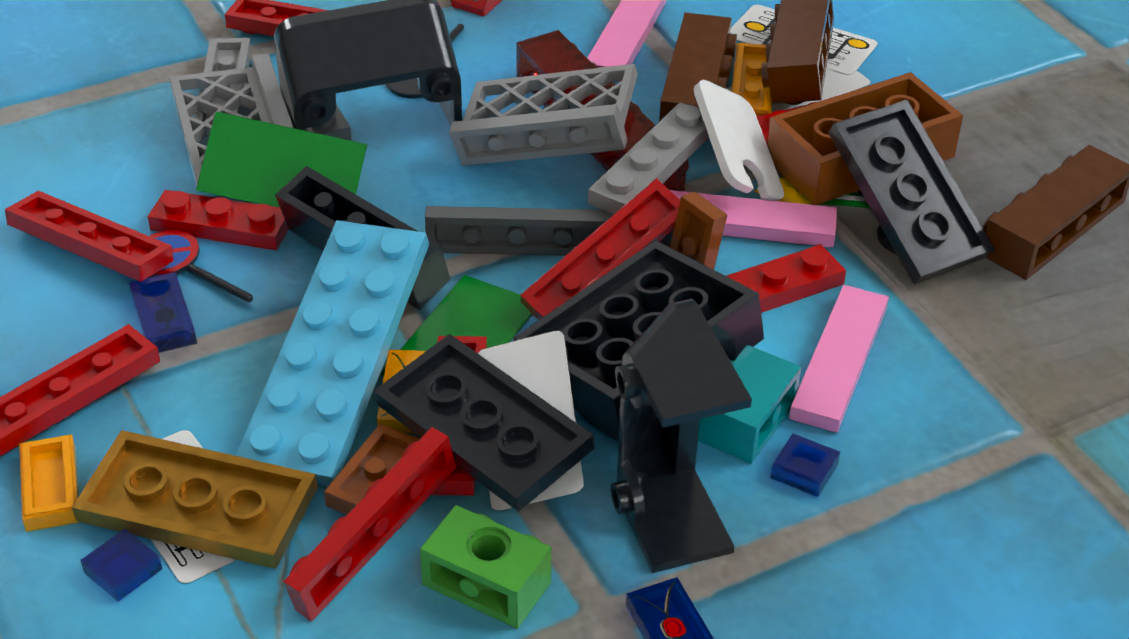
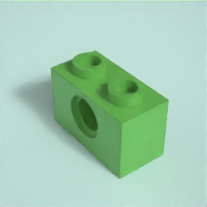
[420,505,552,629]

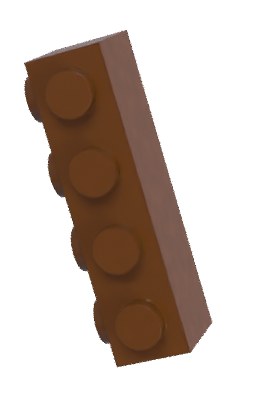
[761,0,834,105]

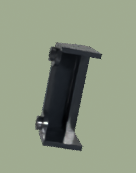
[274,0,462,131]
[610,299,752,573]

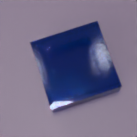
[770,433,840,497]
[80,529,162,602]

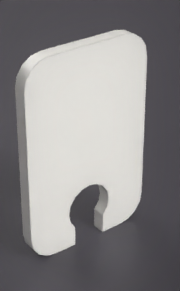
[693,80,784,201]

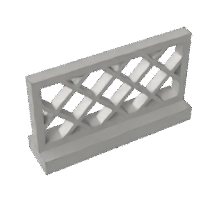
[169,53,293,186]
[449,64,638,166]

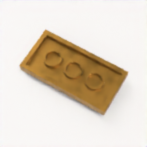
[72,430,318,569]

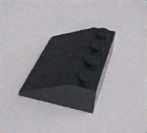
[513,240,764,442]

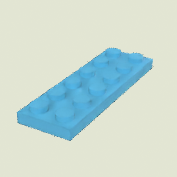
[236,220,429,486]

